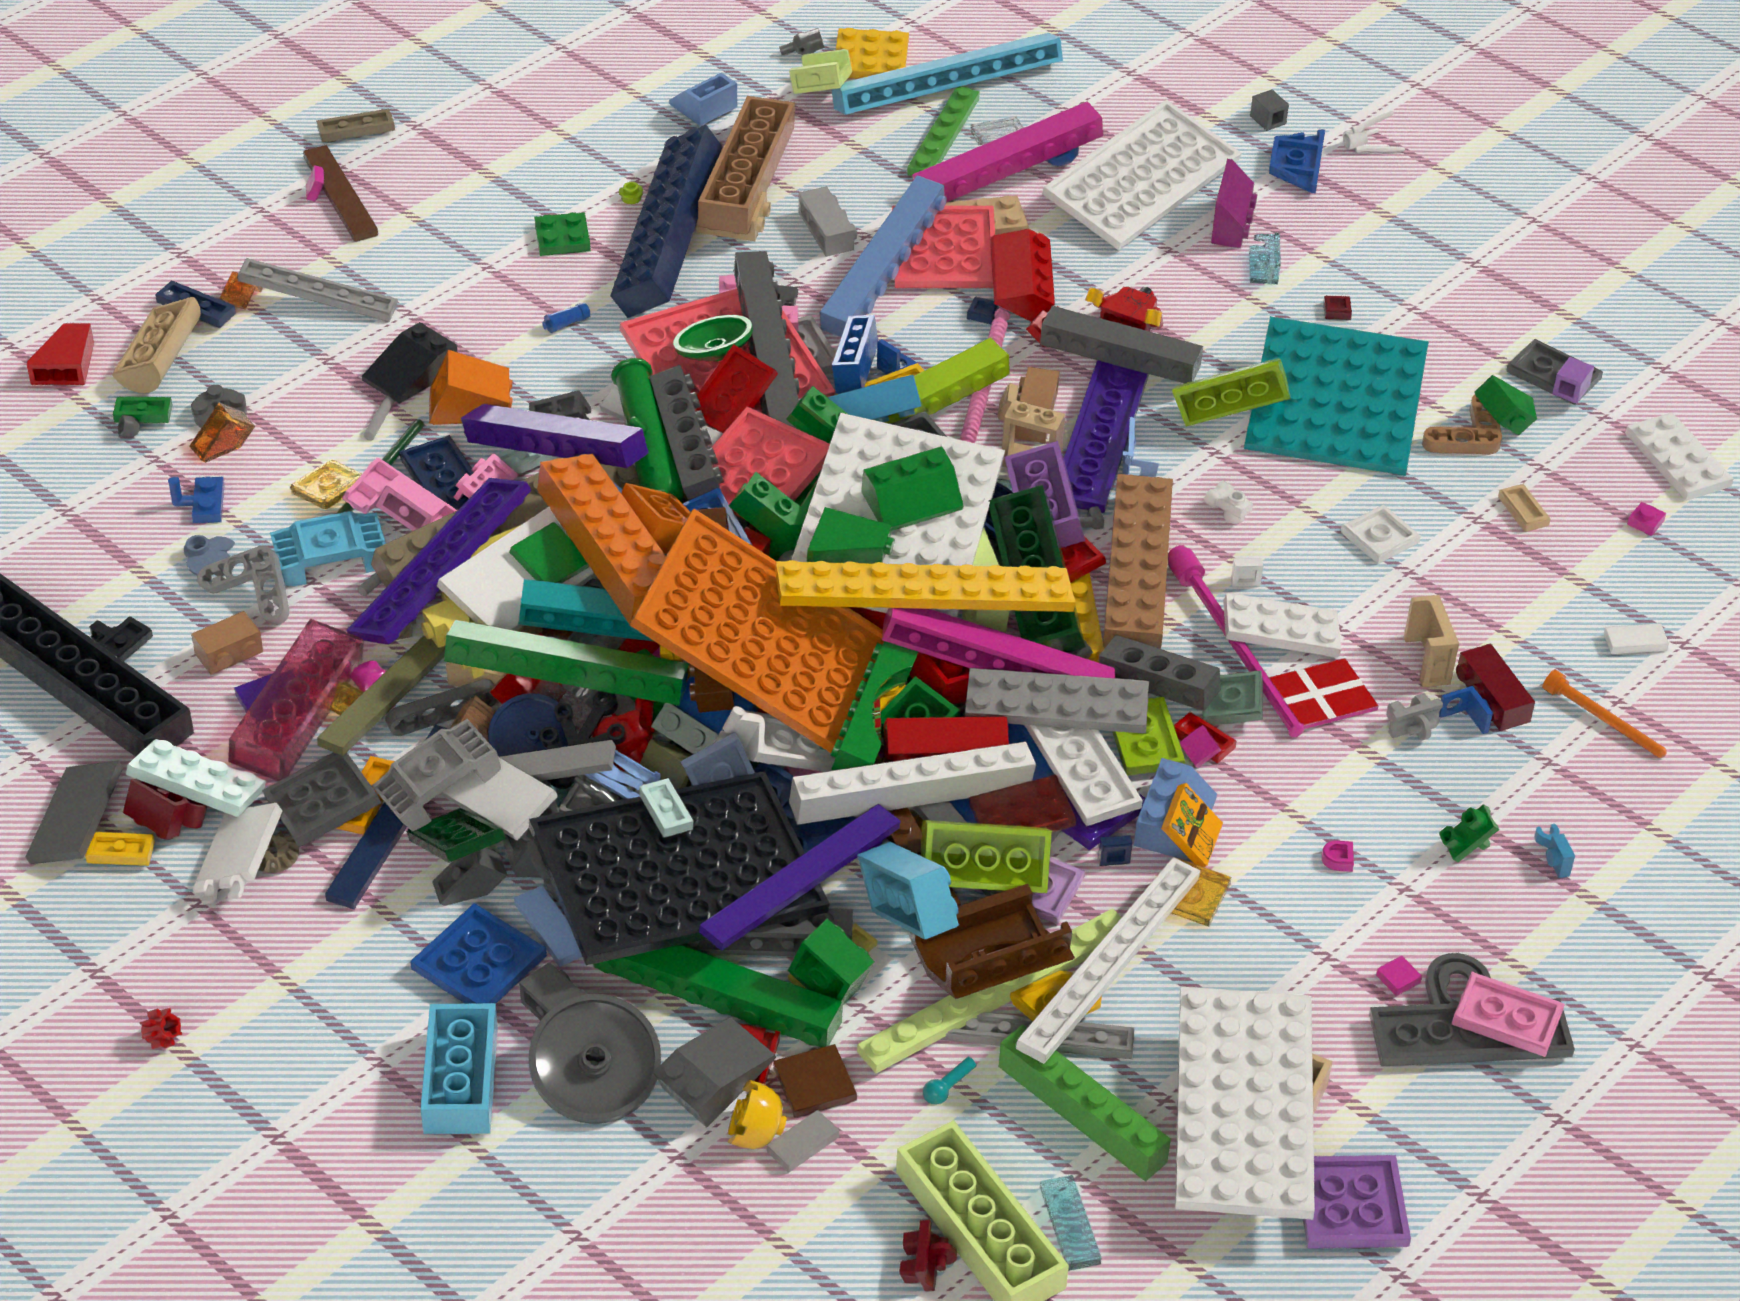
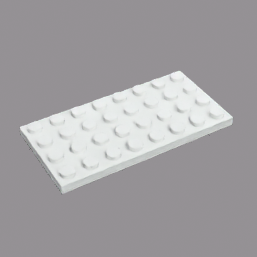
[1042,99,1242,250]
[1175,986,1315,1220]

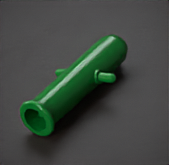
[611,358,684,502]

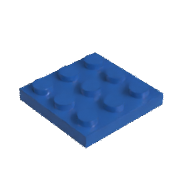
[410,903,547,1004]

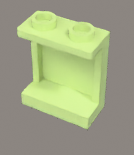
[789,49,852,94]

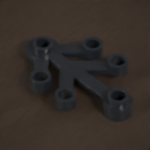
[540,691,626,789]

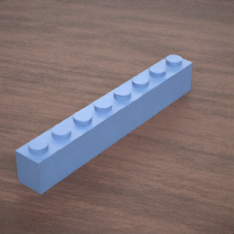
[820,175,947,337]

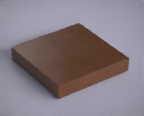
[773,1044,857,1118]

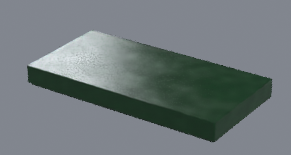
[406,808,506,863]

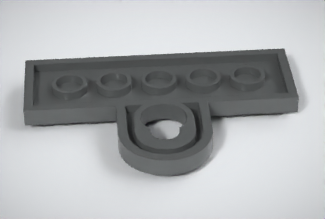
[1369,953,1575,1067]

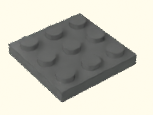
[262,752,381,848]

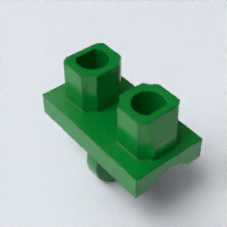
[1439,804,1500,863]

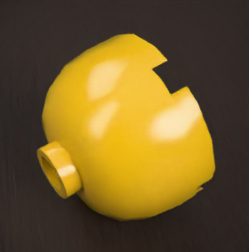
[728,1080,787,1149]

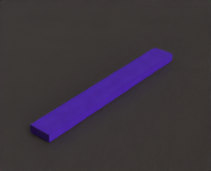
[699,804,901,951]

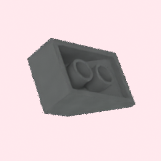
[653,1017,776,1128]

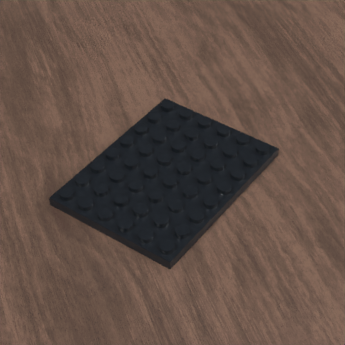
[529,771,830,965]

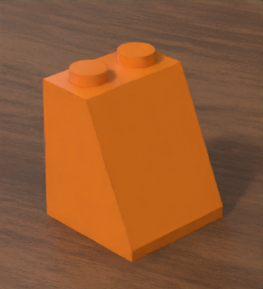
[429,350,513,425]

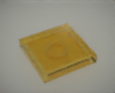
[289,459,363,510]
[1171,857,1232,927]

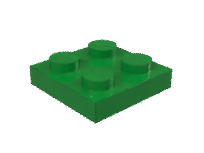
[534,212,591,256]

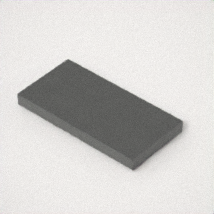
[25,761,123,864]

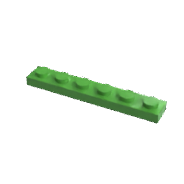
[907,86,980,176]

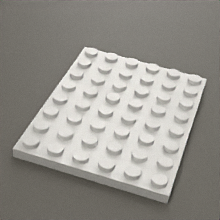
[792,413,1005,618]

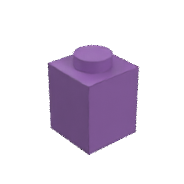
[1552,357,1594,404]

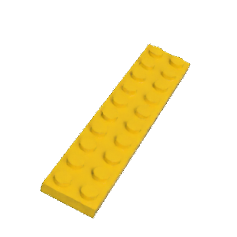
[775,560,1076,612]

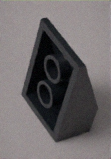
[362,322,457,404]

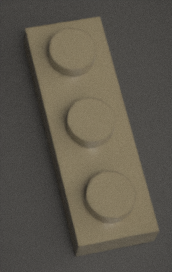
[316,108,395,143]

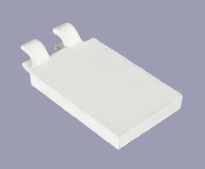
[193,803,282,904]

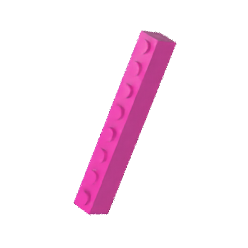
[912,101,1104,203]
[882,608,1115,678]

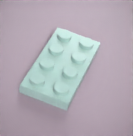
[126,739,266,817]

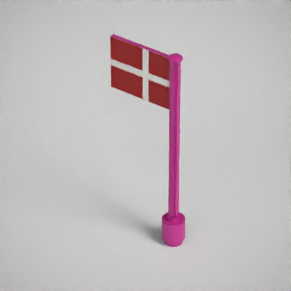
[1168,545,1379,737]

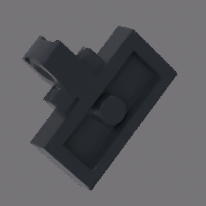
[89,616,153,661]

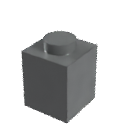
[1250,89,1289,131]

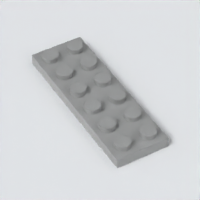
[965,668,1149,734]

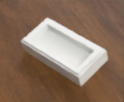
[1604,623,1669,654]

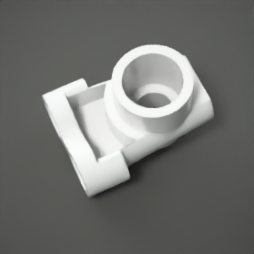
[1204,480,1253,524]

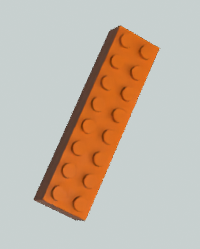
[537,454,666,624]

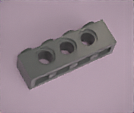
[1099,635,1221,711]

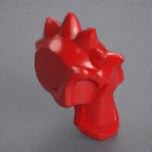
[591,698,655,772]

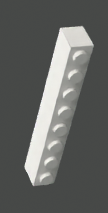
[789,742,1036,824]

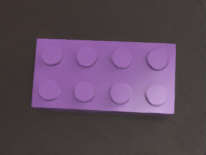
[1005,441,1085,548]

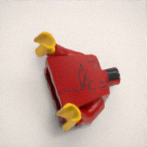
[1085,286,1164,332]

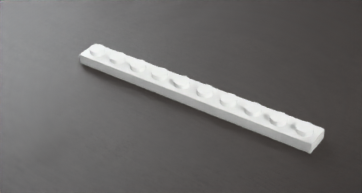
[1016,857,1200,1064]

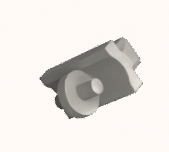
[1386,693,1443,740]

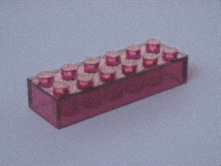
[228,618,364,781]

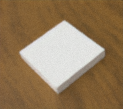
[1341,504,1421,564]

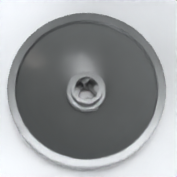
[528,994,661,1124]

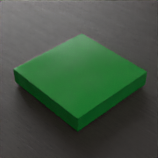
[509,522,590,584]

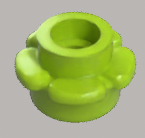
[619,182,643,204]

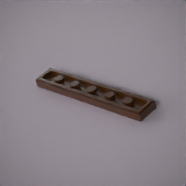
[303,145,378,242]

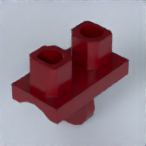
[899,1219,957,1292]

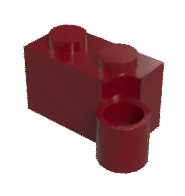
[123,779,208,840]

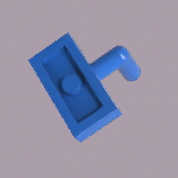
[168,476,225,523]

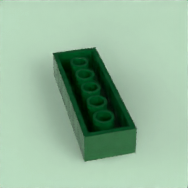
[988,485,1086,653]

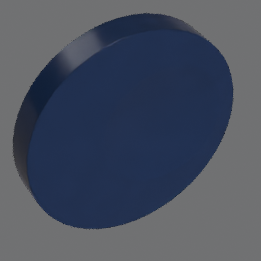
[488,693,569,757]

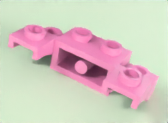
[342,458,457,531]

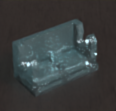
[1249,233,1281,285]

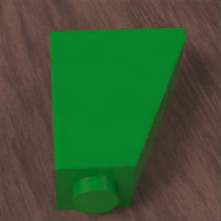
[807,507,895,564]

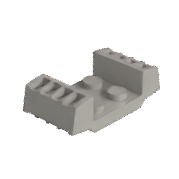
[372,719,501,831]

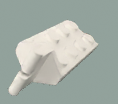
[714,706,835,772]

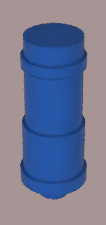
[542,303,591,333]

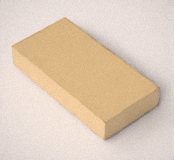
[1498,484,1550,532]

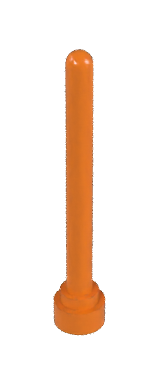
[1542,669,1667,758]

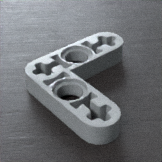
[197,545,289,625]

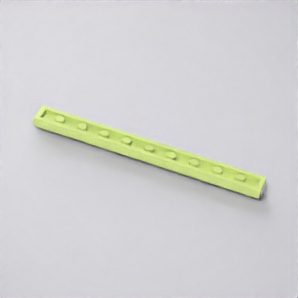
[857,908,1122,1074]

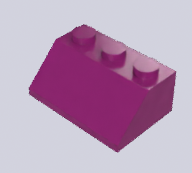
[1211,158,1258,248]

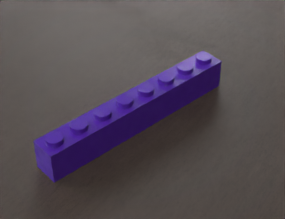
[461,404,649,468]

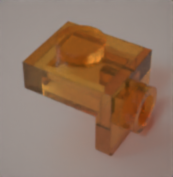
[219,271,263,310]

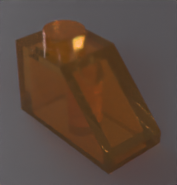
[189,403,255,463]

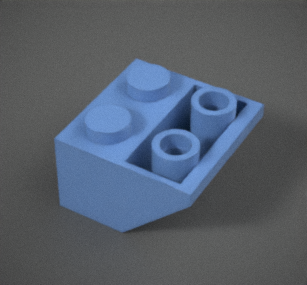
[669,72,737,126]

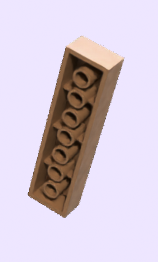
[698,95,795,235]
[1103,474,1173,649]

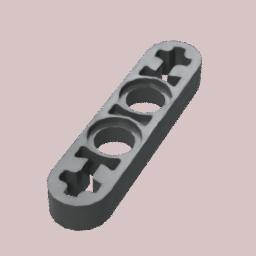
[385,679,498,736]

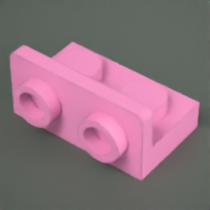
[454,453,519,501]

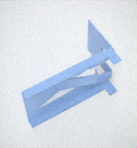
[1122,417,1159,477]
[585,750,661,799]

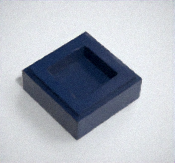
[967,297,999,325]
[1098,835,1133,866]

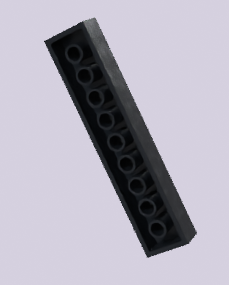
[0,573,194,757]

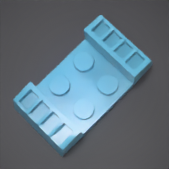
[270,511,386,586]

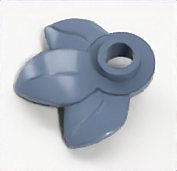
[184,535,235,576]

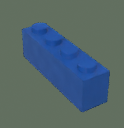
[832,315,878,394]

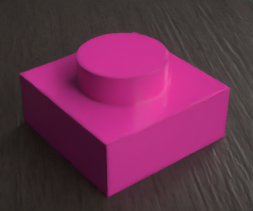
[1627,502,1666,536]

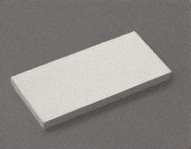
[437,507,596,631]

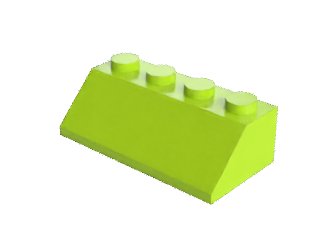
[1172,358,1291,427]
[921,820,1052,893]

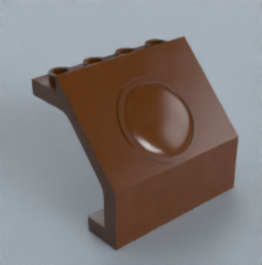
[910,883,1075,999]

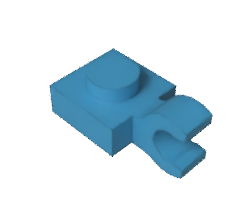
[1534,824,1575,878]

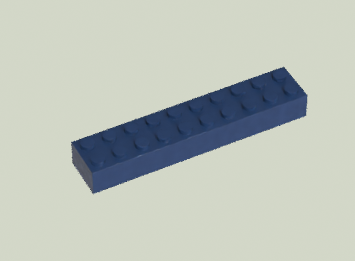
[610,125,723,318]

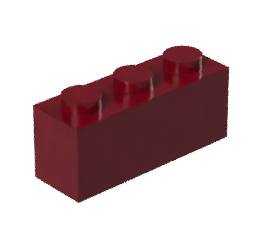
[1456,643,1535,731]

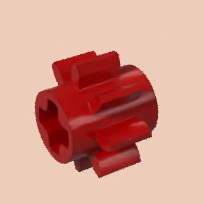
[140,1008,182,1049]

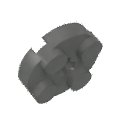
[191,384,247,432]

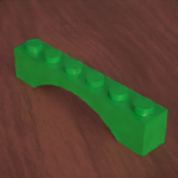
[830,641,918,771]

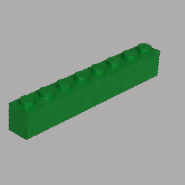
[444,620,689,706]
[593,945,843,1048]

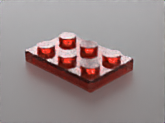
[969,774,1076,832]

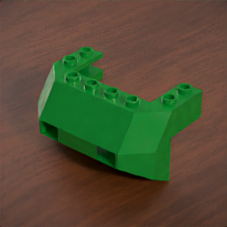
[728,386,849,561]

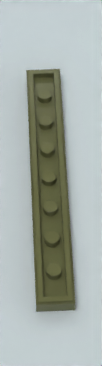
[317,635,445,756]

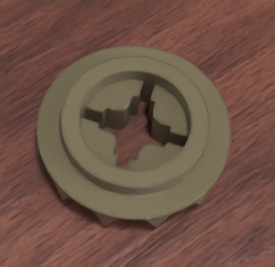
[258,831,299,873]

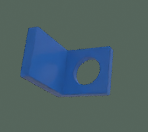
[877,339,917,375]
[1439,686,1493,734]

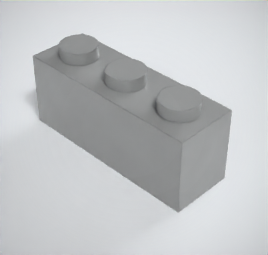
[798,186,857,257]

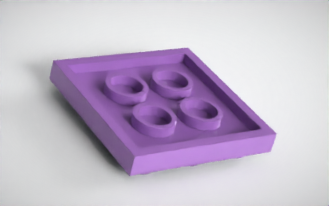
[1303,1155,1411,1249]

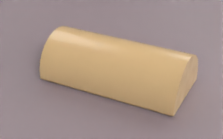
[112,297,201,393]

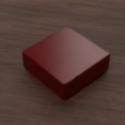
[1323,295,1352,320]

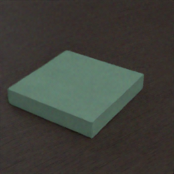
[1202,671,1263,725]

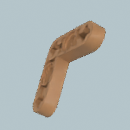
[1422,394,1502,454]

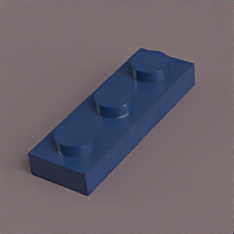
[155,280,236,328]

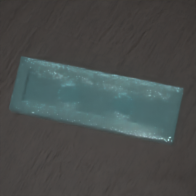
[1040,1175,1102,1271]

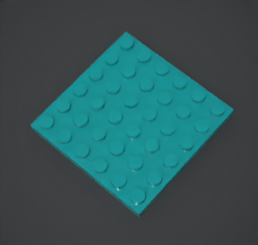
[1244,316,1429,476]

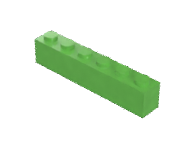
[998,1025,1171,1182]

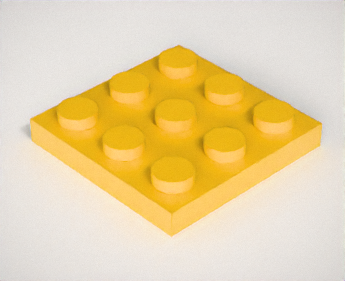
[836,28,909,79]

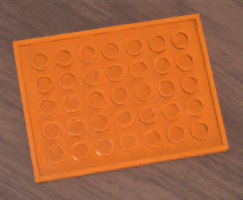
[629,508,884,753]

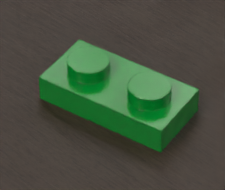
[113,397,173,423]

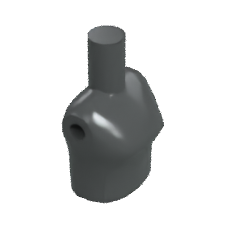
[779,28,825,56]

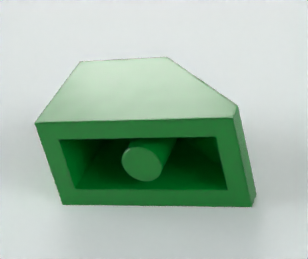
[1474,375,1537,436]

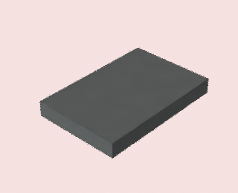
[1506,339,1603,405]

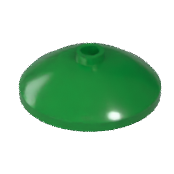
[673,315,753,361]

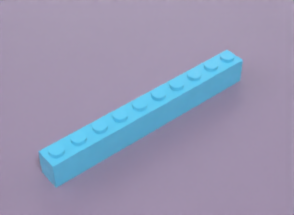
[831,33,1063,115]

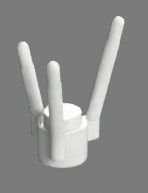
[1343,111,1405,153]

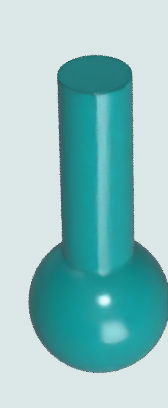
[923,1056,977,1105]

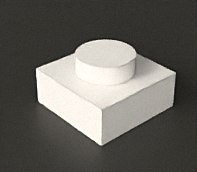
[1231,558,1263,587]

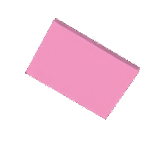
[1452,972,1565,1057]

